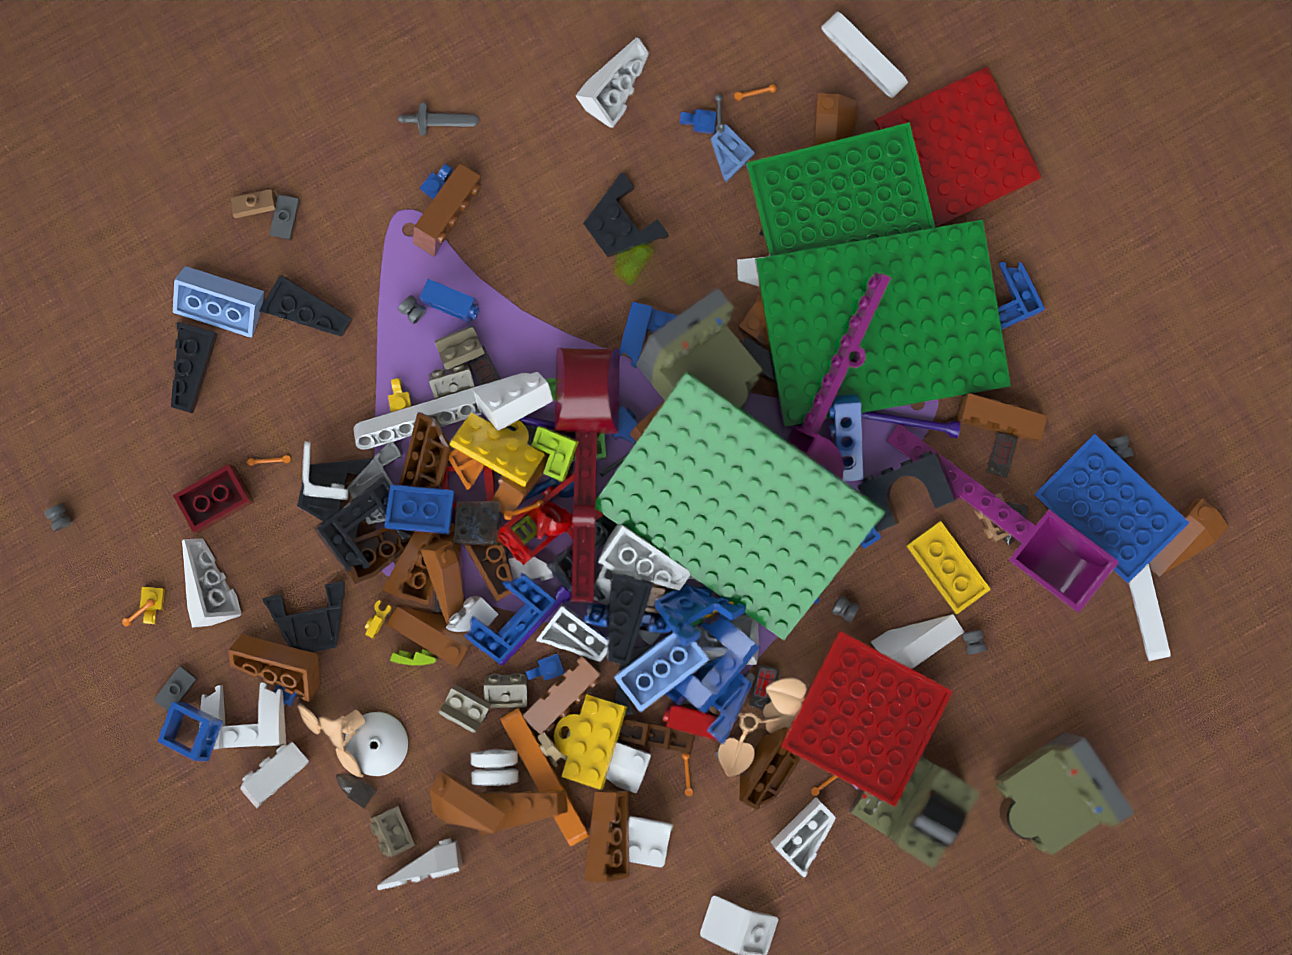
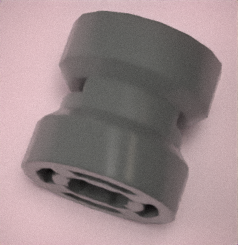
[398,295,427,324]
[1108,435,1135,459]
[44,504,73,532]
[831,594,860,623]
[962,629,988,655]

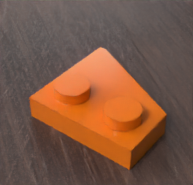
[449,449,485,490]

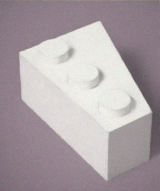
[473,372,553,430]
[536,604,608,662]
[241,742,309,808]
[771,797,836,878]

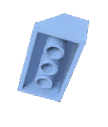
[173,266,264,338]
[614,631,709,712]

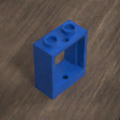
[419,279,480,323]
[157,702,223,761]

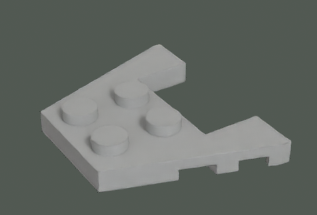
[347,442,402,525]

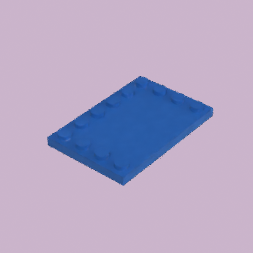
[1034,434,1189,583]

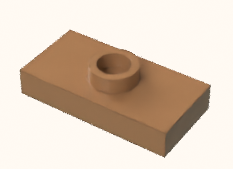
[231,189,275,218]

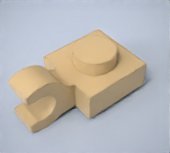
[537,732,567,767]

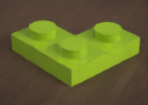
[531,426,579,481]

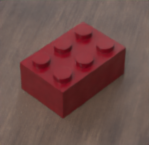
[173,464,254,533]

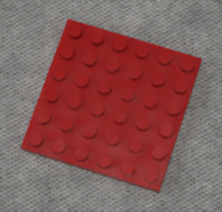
[875,67,1042,228]
[780,631,953,807]

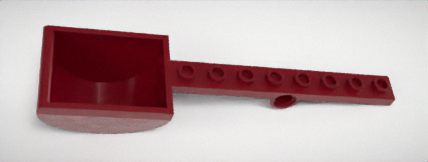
[554,347,620,602]

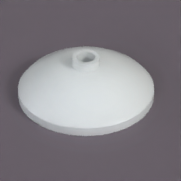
[345,712,409,776]

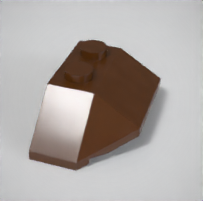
[399,412,451,489]
[739,727,800,810]

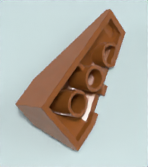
[814,93,857,146]
[1149,498,1229,577]
[420,532,465,625]

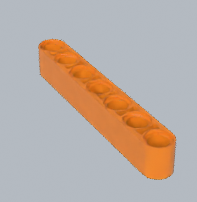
[500,707,590,847]

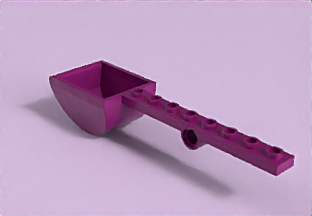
[787,272,890,480]
[886,424,1119,613]

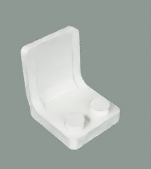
[303,442,348,500]
[629,816,673,867]
[700,896,778,955]

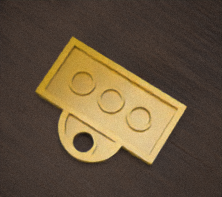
[450,412,545,487]
[554,695,627,790]

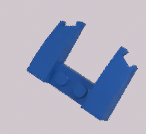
[998,262,1045,330]
[620,301,678,368]
[465,573,556,663]
[585,603,671,633]
[674,615,760,714]

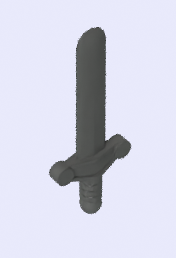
[398,103,479,136]

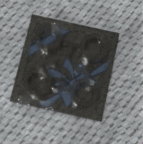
[454,501,500,545]

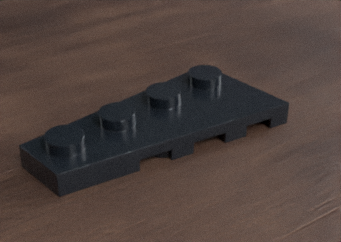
[260,275,353,336]
[171,322,218,414]
[607,572,653,666]

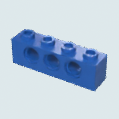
[829,394,863,481]

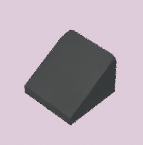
[638,626,661,645]

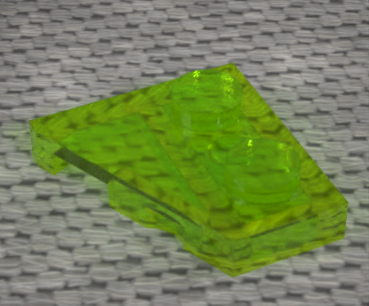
[614,244,655,286]

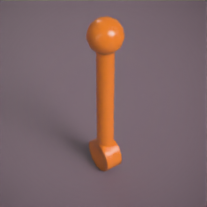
[734,84,777,101]
[247,455,291,466]
[504,500,544,520]
[122,599,155,626]
[682,752,693,796]
[811,775,837,796]

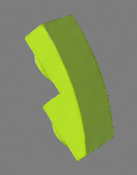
[390,649,438,665]

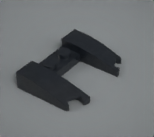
[313,478,408,572]
[546,515,617,605]

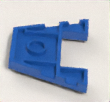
[655,584,745,646]
[665,657,752,744]

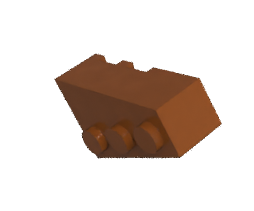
[490,446,550,514]

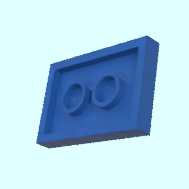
[385,485,455,534]

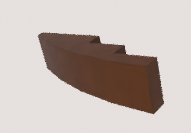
[618,718,695,753]

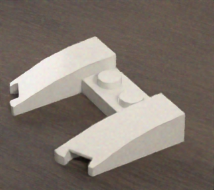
[199,682,286,749]

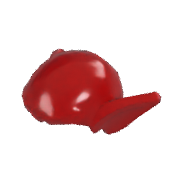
[537,501,573,539]

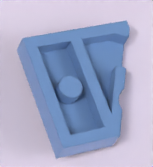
[711,124,755,183]

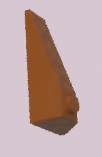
[386,606,473,667]
[430,771,508,833]

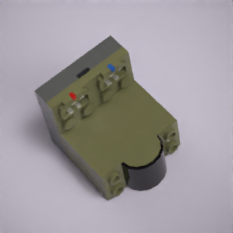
[636,288,762,410]
[995,732,1134,856]
[849,756,980,869]

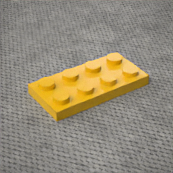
[906,521,991,614]

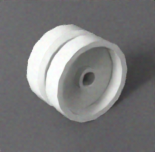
[471,749,519,785]

